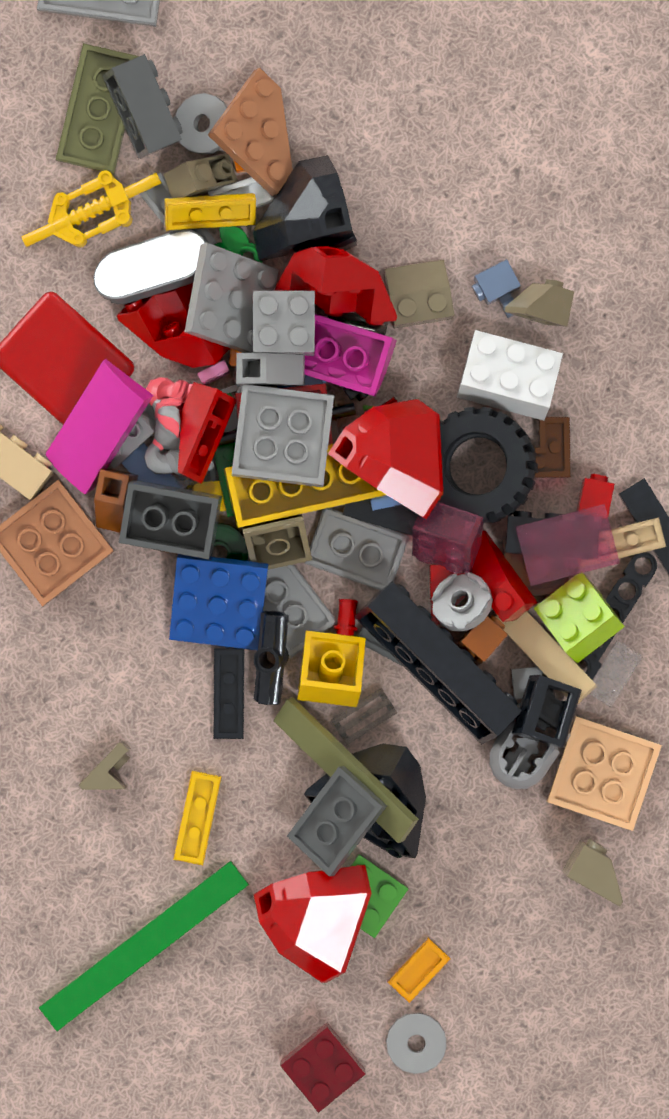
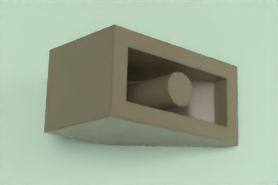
[505,279,574,327]

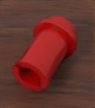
[334,599,358,636]

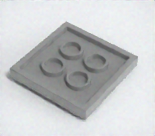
[185,243,279,353]
[231,384,334,487]

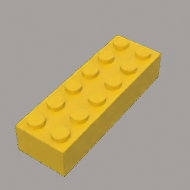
[223,444,386,528]

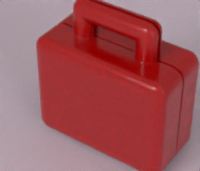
[0,292,134,425]

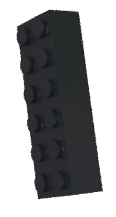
[354,581,522,745]

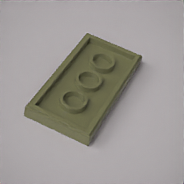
[55,43,139,175]

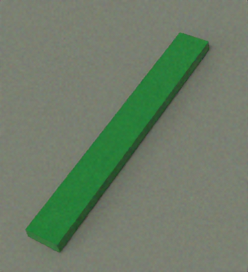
[39,860,249,1031]

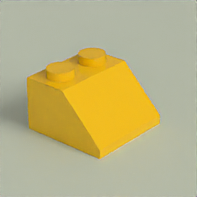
[297,630,366,707]

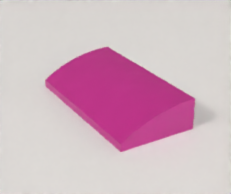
[304,314,397,397]
[45,359,154,494]

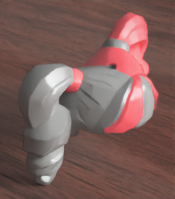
[144,377,214,475]

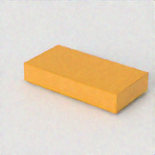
[387,937,451,1003]

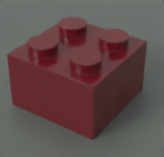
[280,1022,366,1113]

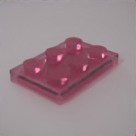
[515,504,620,586]

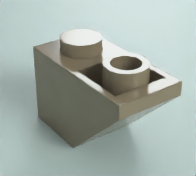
[163,154,238,198]

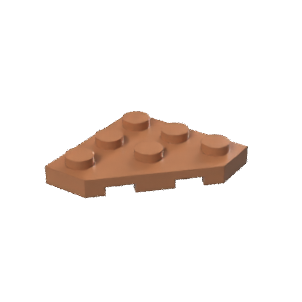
[208,68,293,196]

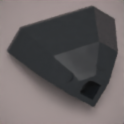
[253,155,352,261]
[304,743,426,858]

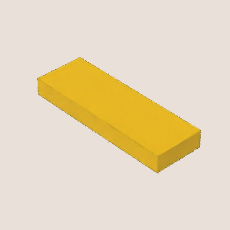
[165,193,256,231]
[173,770,222,866]

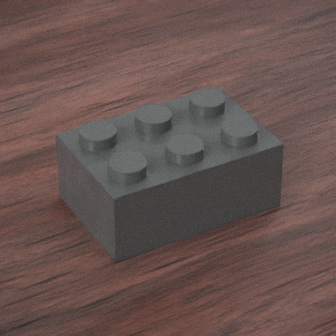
[103,54,183,159]
[119,480,222,559]

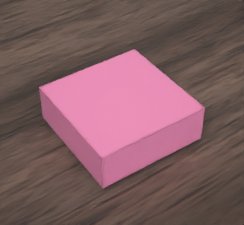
[197,360,230,386]

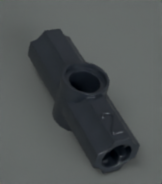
[253,611,289,705]

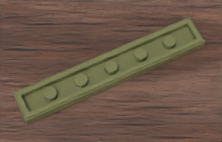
[274,697,419,843]

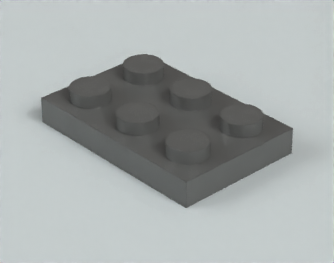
[287,766,387,876]

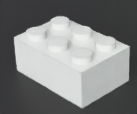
[457,330,563,421]

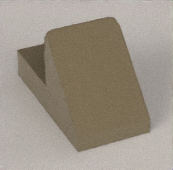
[78,741,131,790]

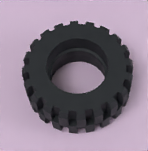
[436,407,538,525]

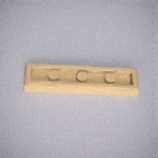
[496,612,597,704]

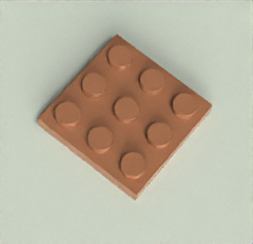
[0,480,114,607]

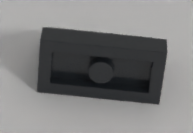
[512,675,582,748]

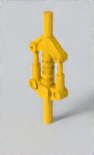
[21,170,162,248]

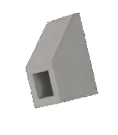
[236,353,305,386]

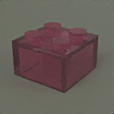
[412,502,483,574]

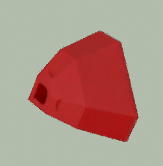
[275,246,397,325]
[116,283,230,368]
[328,399,443,519]
[254,865,372,983]

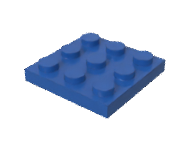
[169,554,269,650]

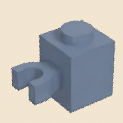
[472,259,521,318]

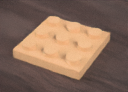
[546,716,662,831]

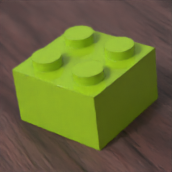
[534,571,625,663]

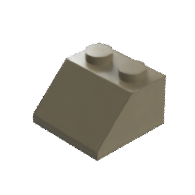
[384,260,455,329]
[243,514,312,570]
[562,839,623,907]

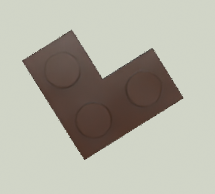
[535,417,571,478]

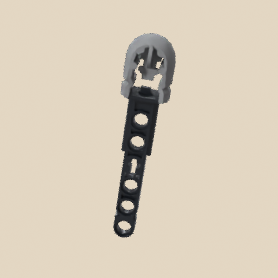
[489,552,657,789]

